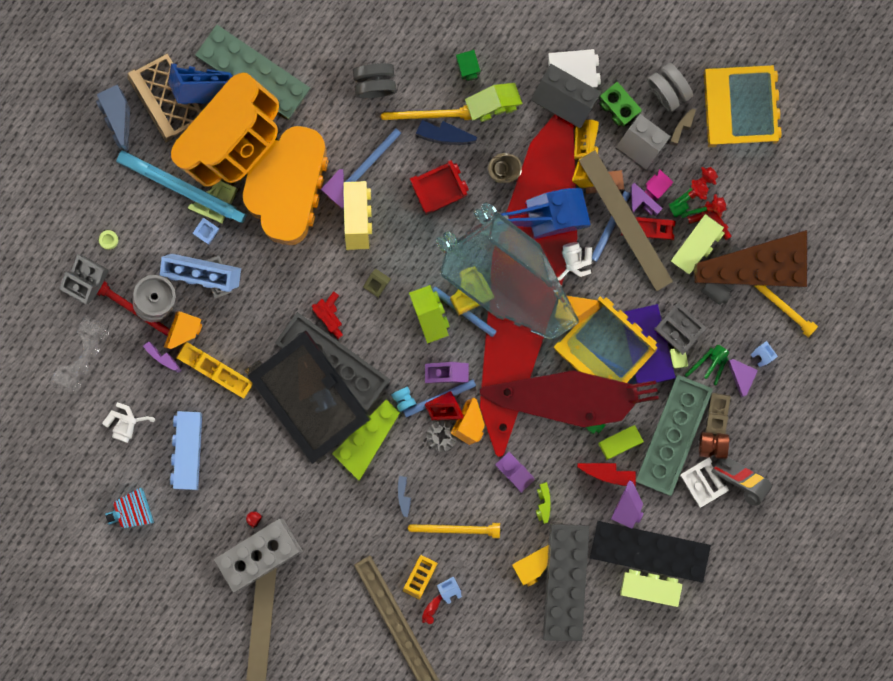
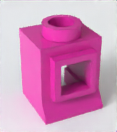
[644,169,673,201]

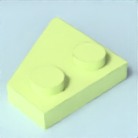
[188,181,238,224]

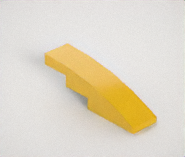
[176,342,253,399]

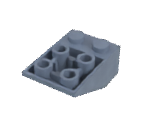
[96,84,130,151]

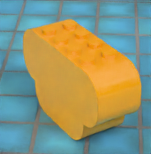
[171,73,279,187]
[243,126,329,245]

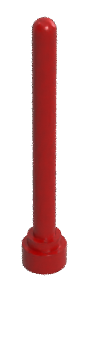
[97,281,170,336]

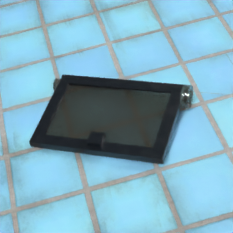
[245,331,371,464]

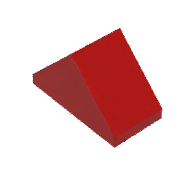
[425,391,464,420]

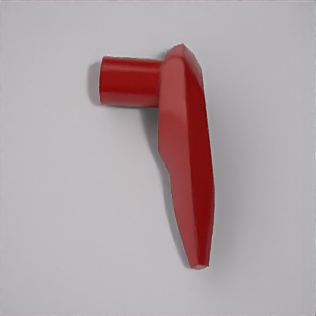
[422,594,442,624]

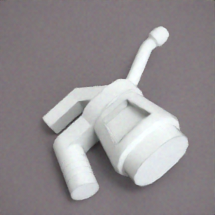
[553,242,592,282]
[102,402,155,443]

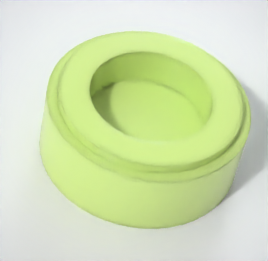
[99,230,118,250]

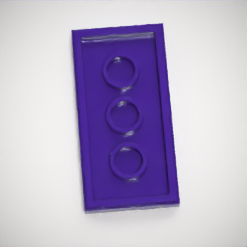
[623,304,676,383]

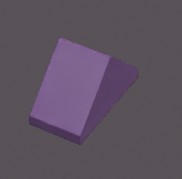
[321,169,344,210]
[728,359,758,397]

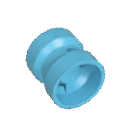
[391,387,416,412]

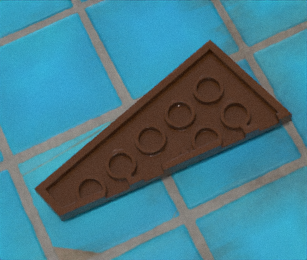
[695,230,807,287]

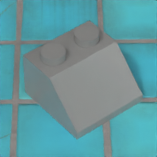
[616,114,671,170]

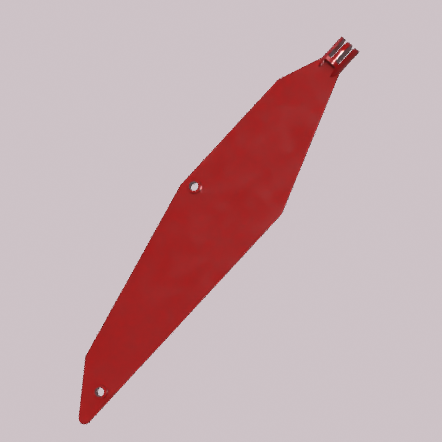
[480,114,577,457]

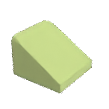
[670,349,688,369]

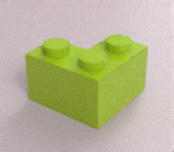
[465,83,523,122]
[409,285,450,344]

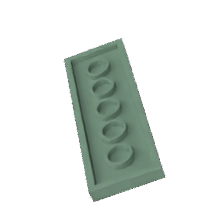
[195,25,311,120]
[636,375,713,496]

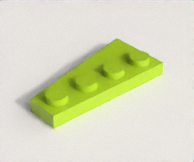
[332,399,400,481]

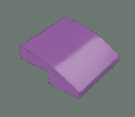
[143,342,182,373]

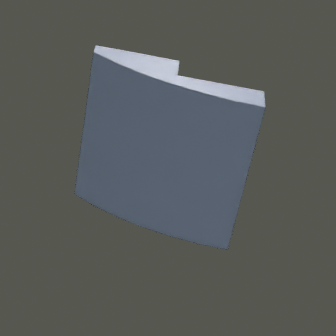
[398,476,411,517]

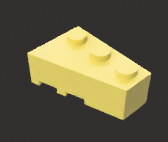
[343,181,372,250]

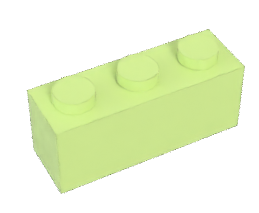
[671,214,724,274]
[620,569,683,607]

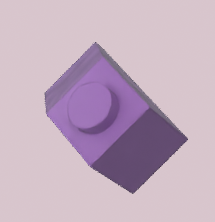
[425,362,469,383]
[611,480,644,528]

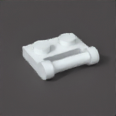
[680,458,729,508]

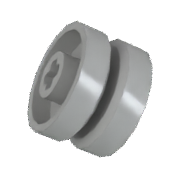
[647,62,694,112]
[132,275,176,323]

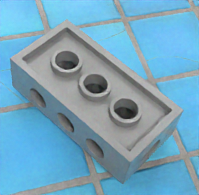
[214,519,303,593]

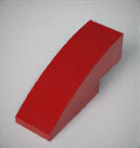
[577,463,636,487]

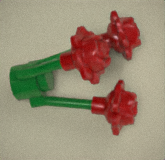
[669,167,726,218]

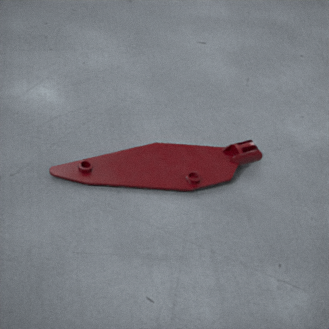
[480,370,659,427]

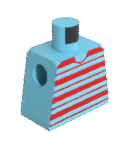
[105,488,154,528]

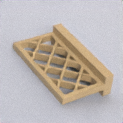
[128,54,202,142]

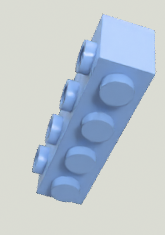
[160,254,241,292]
[170,411,202,490]

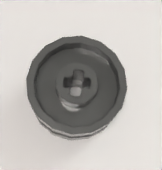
[352,63,397,99]

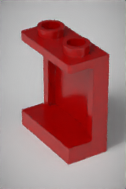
[410,160,469,215]

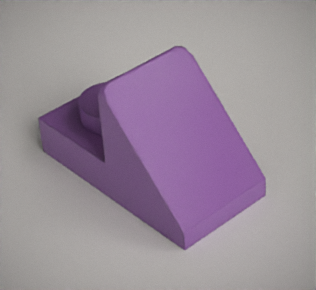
[630,183,662,216]
[495,452,535,493]

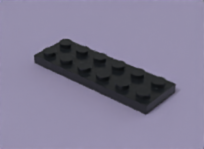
[590,521,711,583]

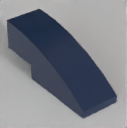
[416,120,477,145]

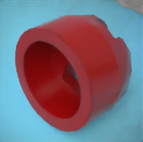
[246,511,263,528]

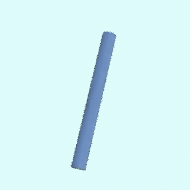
[346,128,401,182]
[592,191,631,262]
[433,286,497,337]
[403,379,476,417]

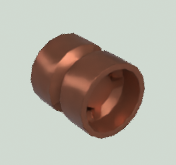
[699,432,729,459]

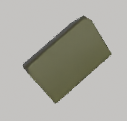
[363,269,391,298]

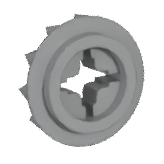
[427,421,457,452]

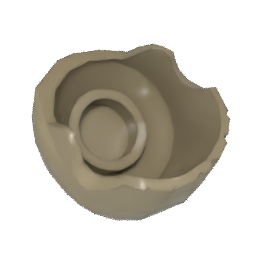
[488,153,522,183]

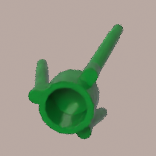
[685,345,729,385]

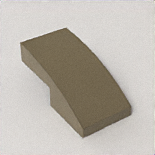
[669,108,696,146]
[706,393,731,434]

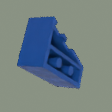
[168,63,233,104]

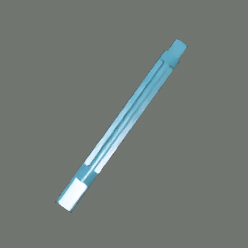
[116,150,247,223]

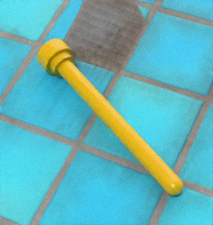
[380,105,472,121]
[754,286,818,338]
[408,523,500,538]

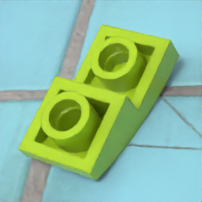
[598,425,644,460]
[535,482,551,524]

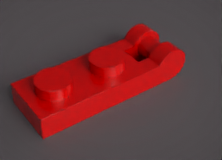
[621,217,676,240]

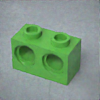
[599,82,642,128]

